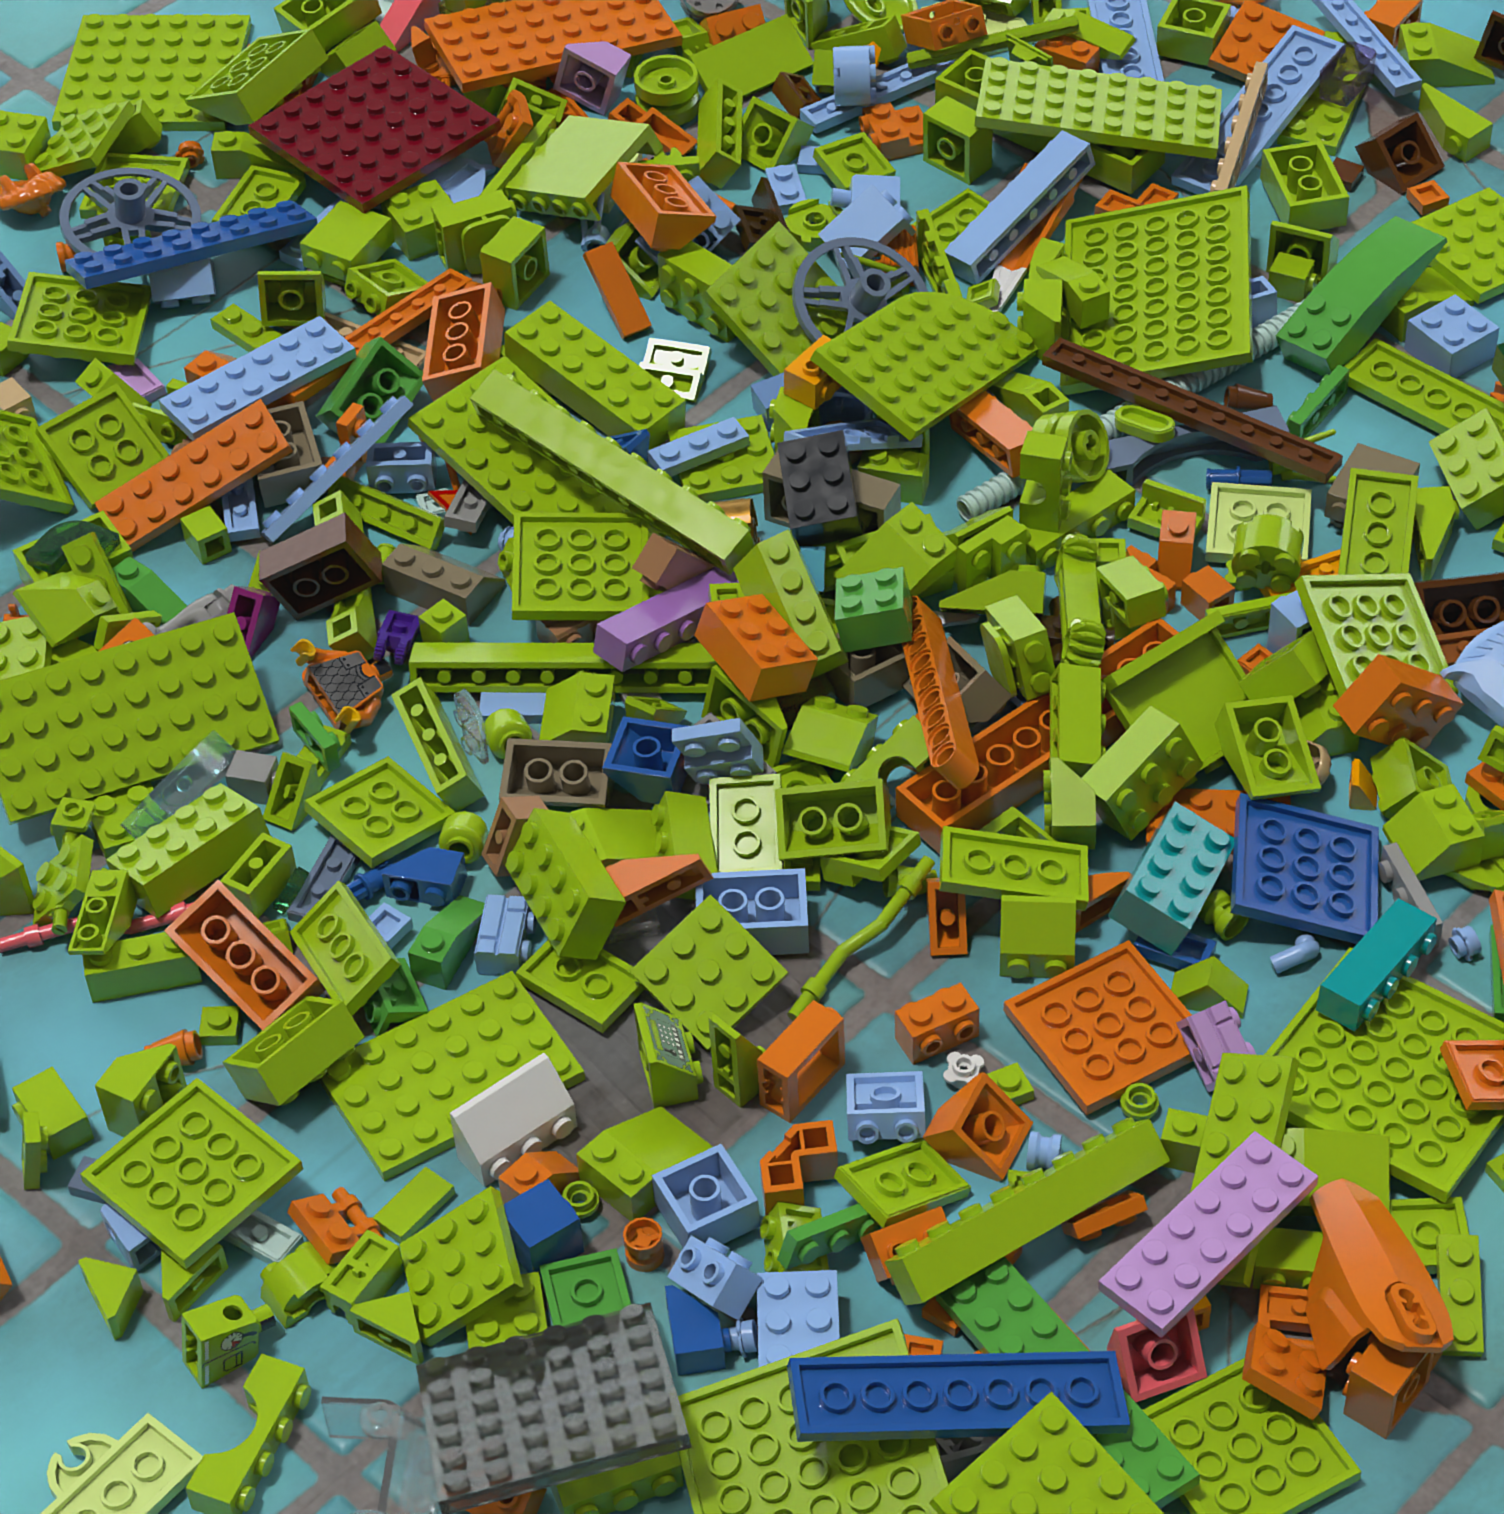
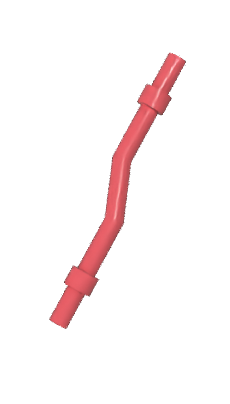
[0,901,194,953]

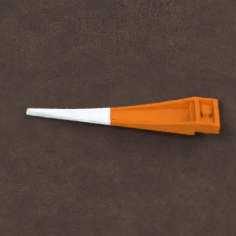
[988,163,1083,312]

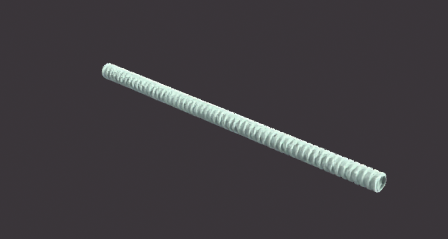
[956,299,1305,521]

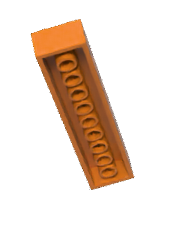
[896,618,1179,854]

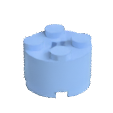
[833,45,876,107]

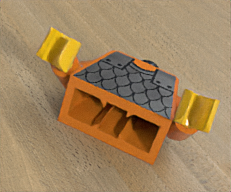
[290,639,393,734]

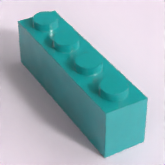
[1316,898,1437,1031]

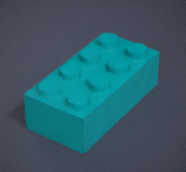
[1108,801,1234,956]

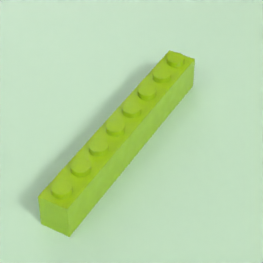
[884,1117,1170,1305]

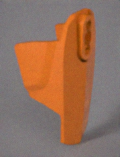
[1305,1178,1454,1371]

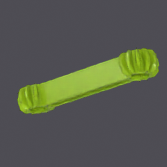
[1054,534,1106,668]

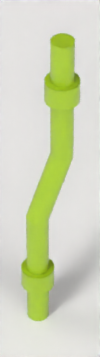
[787,856,935,1021]

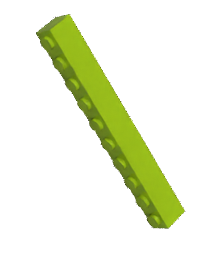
[470,369,755,575]
[409,642,718,693]

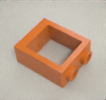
[901,0,987,51]
[757,1000,845,1123]

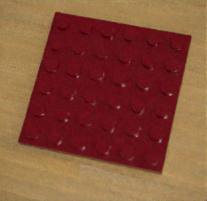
[248,45,501,214]

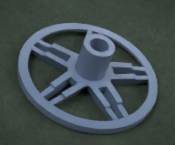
[59,168,201,254]
[792,237,928,343]

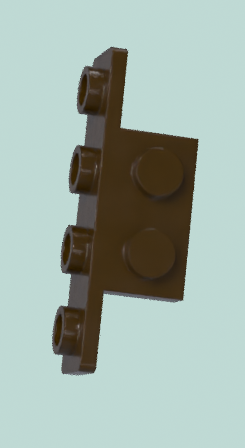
[732,177,790,252]

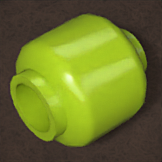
[483,708,532,760]
[438,811,488,864]

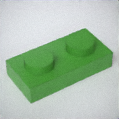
[289,701,341,772]

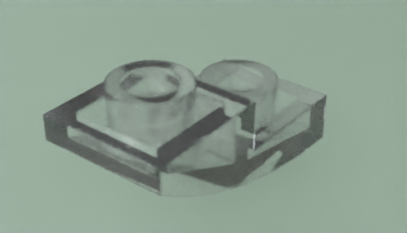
[453,689,489,765]

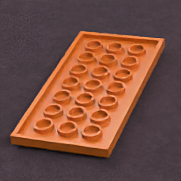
[424,0,682,93]

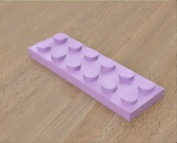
[1098,1131,1318,1338]

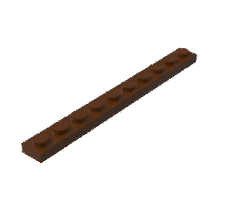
[1042,338,1343,484]

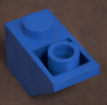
[382,847,467,907]

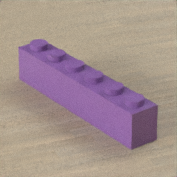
[593,567,739,672]

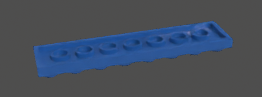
[65,200,318,290]
[787,1351,1130,1442]

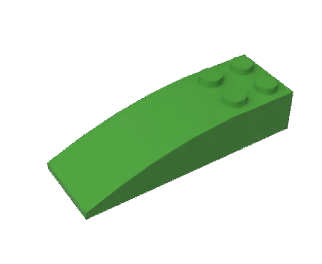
[1275,216,1448,376]

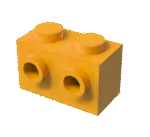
[784,335,842,410]

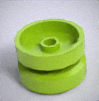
[633,54,700,126]
[1032,409,1110,483]

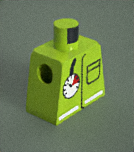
[181,1295,276,1389]

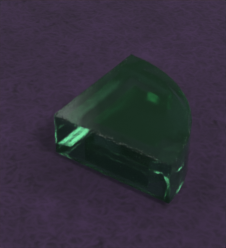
[273,866,309,915]

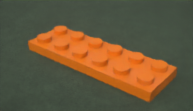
[95,399,293,552]

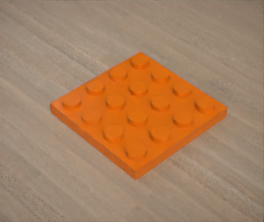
[1003,940,1193,1115]

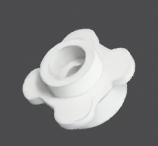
[943,1052,984,1089]

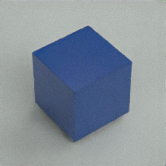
[503,1179,584,1278]

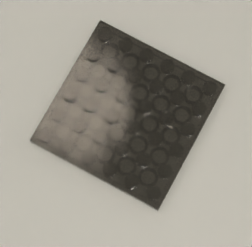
[416,1302,692,1514]

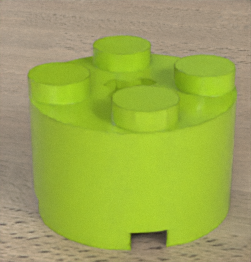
[1231,514,1304,592]

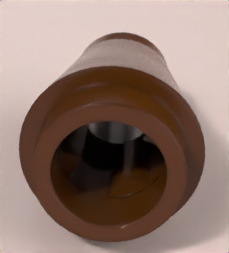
[1223,383,1273,413]

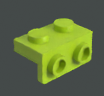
[1127,479,1206,538]

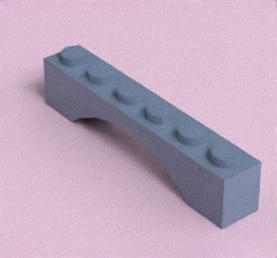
[1105,406,1290,487]

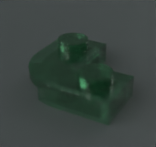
[25,521,121,575]

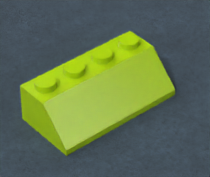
[733,529,849,679]

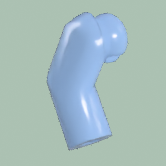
[1270,934,1320,974]

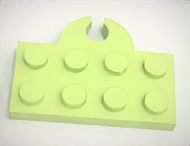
[40,1413,203,1514]

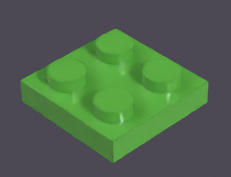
[539,1248,635,1340]

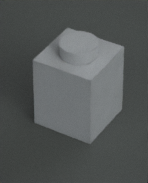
[225,750,278,805]

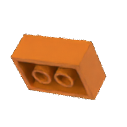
[694,594,818,702]
[1333,654,1464,750]

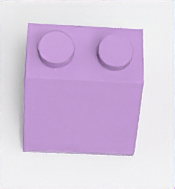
[553,41,632,116]

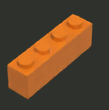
[949,391,1033,478]

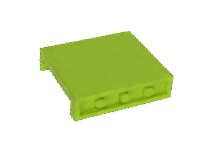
[505,115,663,221]
[1101,609,1249,789]

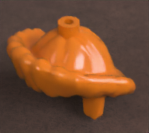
[0,163,66,218]

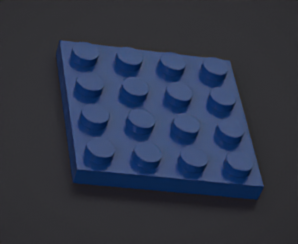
[1230,793,1379,944]

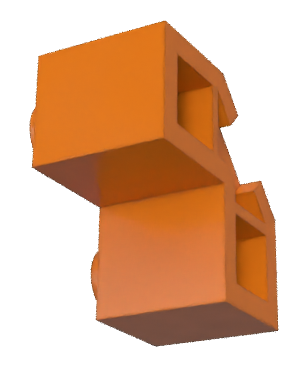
[760,1120,838,1215]

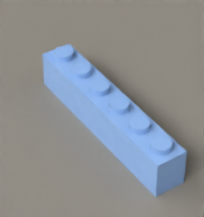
[944,130,1095,285]

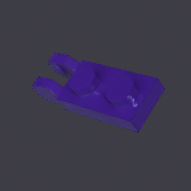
[374,610,420,665]

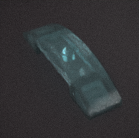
[121,730,236,839]

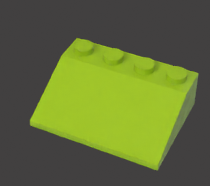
[184,28,329,125]

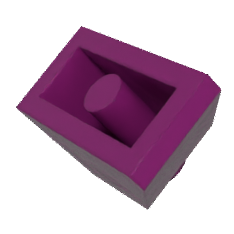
[227,586,280,658]

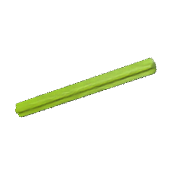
[906,15,1079,69]

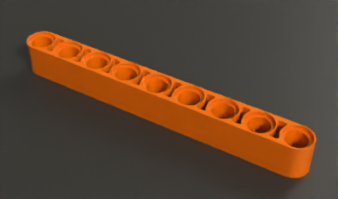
[902,596,979,789]

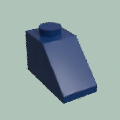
[665,1285,732,1376]

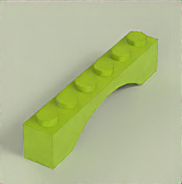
[312,490,377,661]

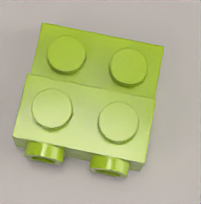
[344,258,428,315]
[957,515,1031,593]
[820,826,921,887]

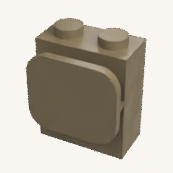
[1324,443,1420,529]

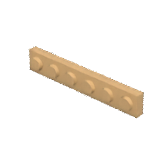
[1210,61,1268,192]

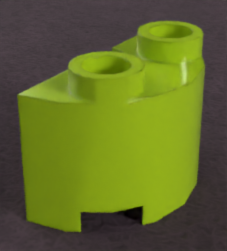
[260,1241,336,1329]

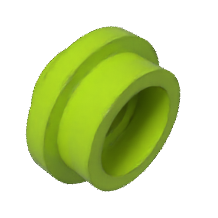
[1120,1083,1159,1120]
[561,1181,599,1219]

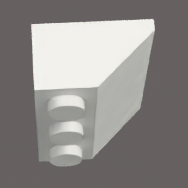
[450,1053,577,1187]

